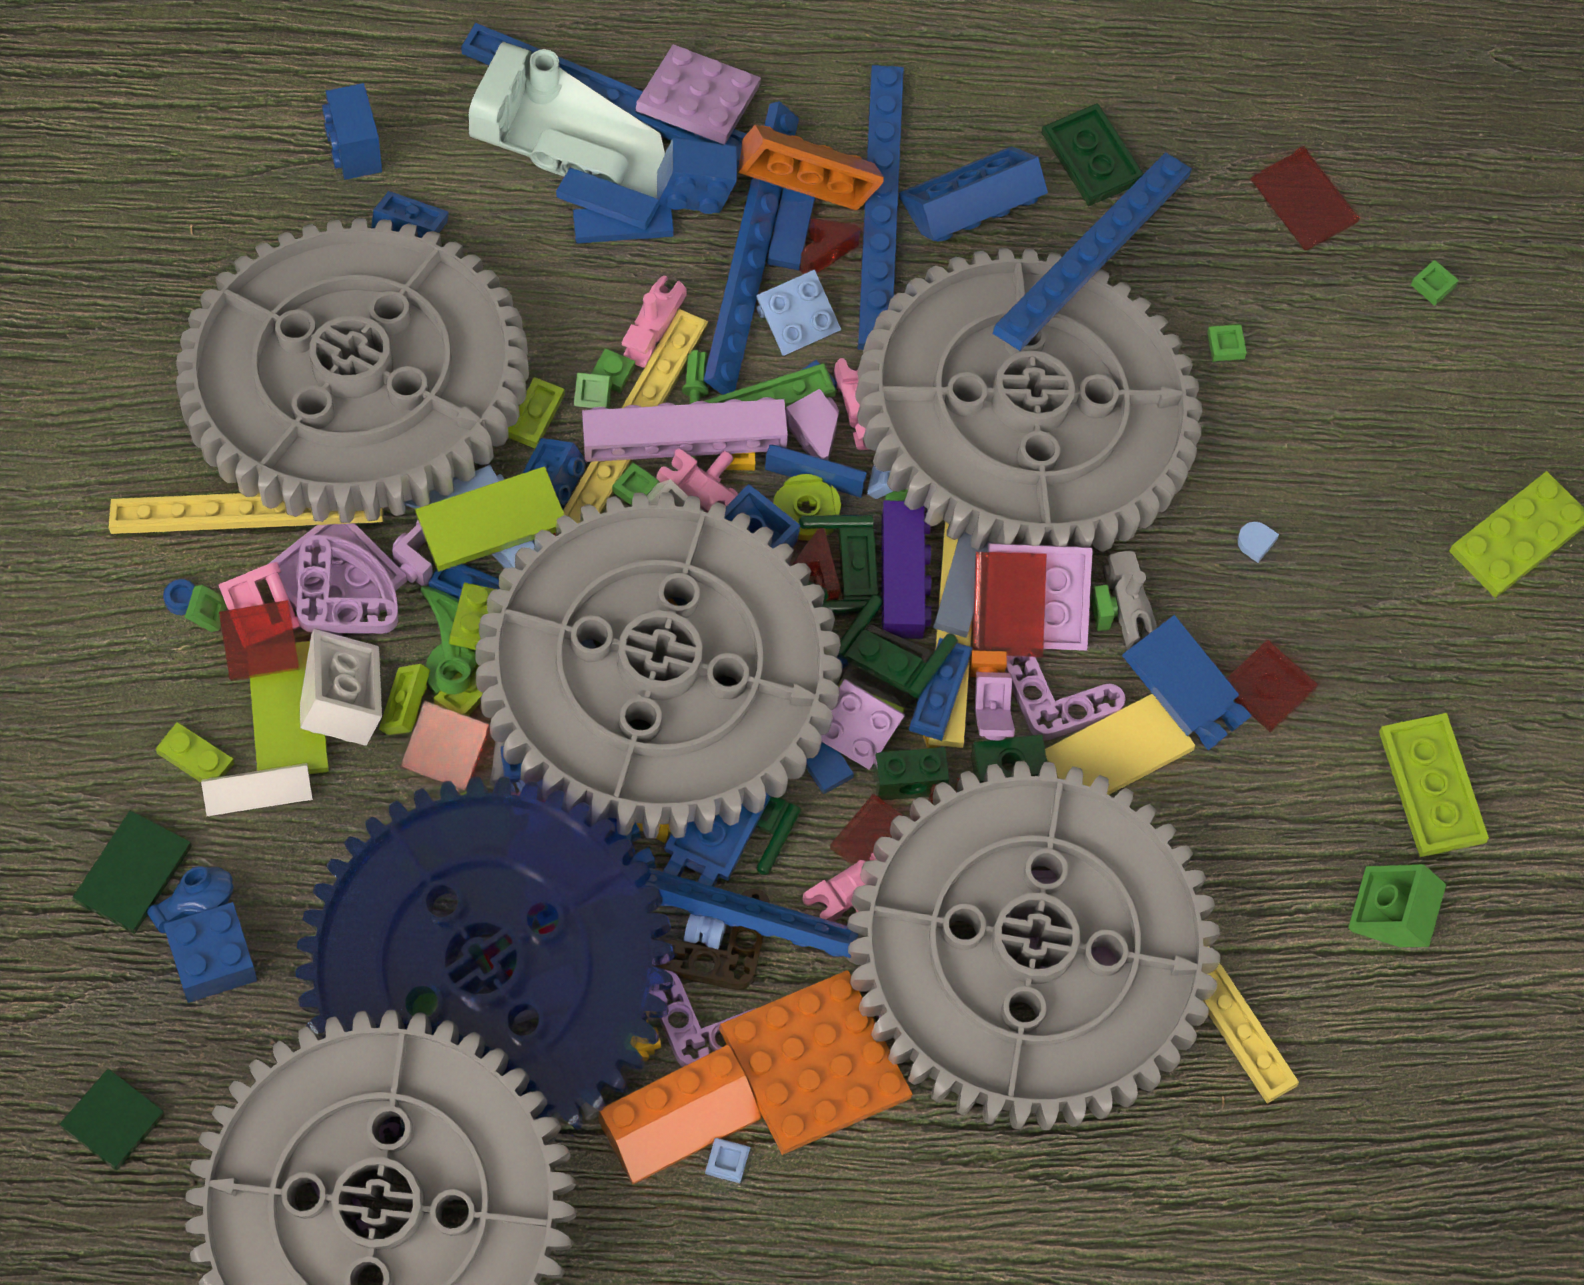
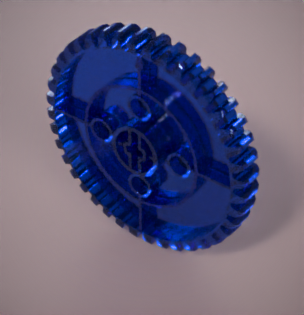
[295,776,675,1142]

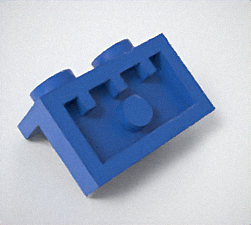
[371,191,449,238]
[522,438,587,510]

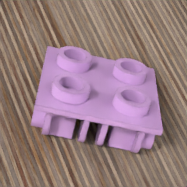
[821,679,905,770]

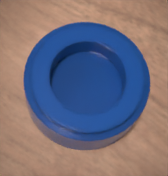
[163,579,195,615]

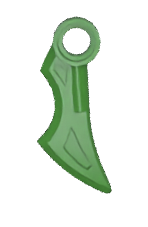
[421,585,477,694]

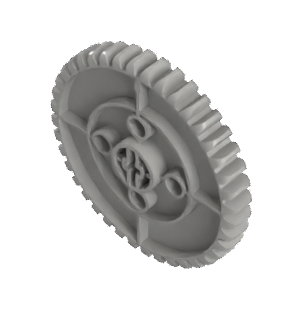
[176,218,529,523]
[855,248,1202,552]
[476,492,842,839]
[847,761,1221,1130]
[185,1010,577,1285]

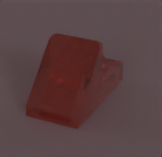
[799,219,860,274]
[793,528,840,600]

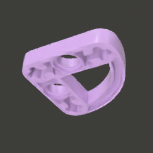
[297,535,398,634]

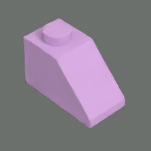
[786,389,839,461]

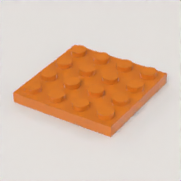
[719,970,913,1155]

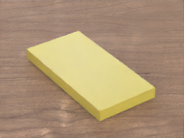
[1045,694,1195,795]

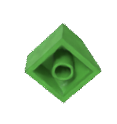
[1348,864,1446,948]

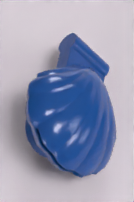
[147,866,234,933]

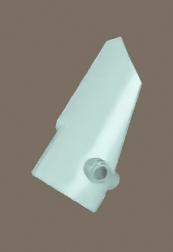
[469,42,665,198]

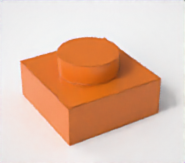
[969,651,1007,677]

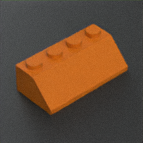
[738,125,884,211]
[599,1044,762,1185]

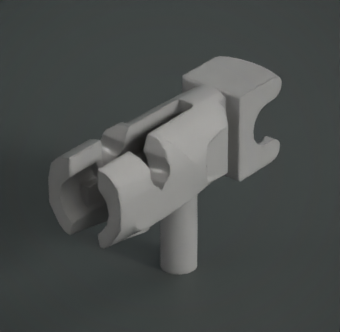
[1103,551,1157,650]

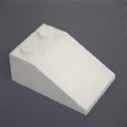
[300,629,382,746]

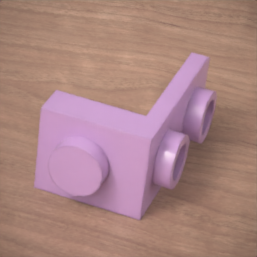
[392,520,433,586]
[974,672,1015,740]

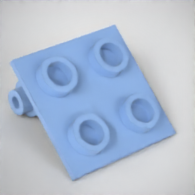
[756,269,841,356]

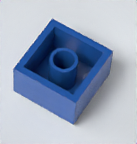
[322,83,382,180]
[657,138,737,214]
[163,902,257,1003]

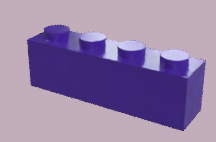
[881,500,931,639]

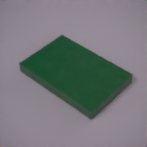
[1041,103,1144,207]
[72,810,192,934]

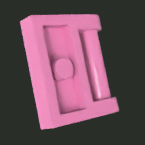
[219,562,301,649]

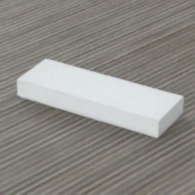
[201,763,313,816]

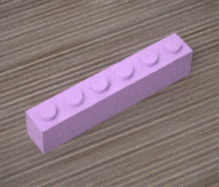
[582,397,788,462]

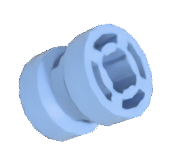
[684,914,727,949]

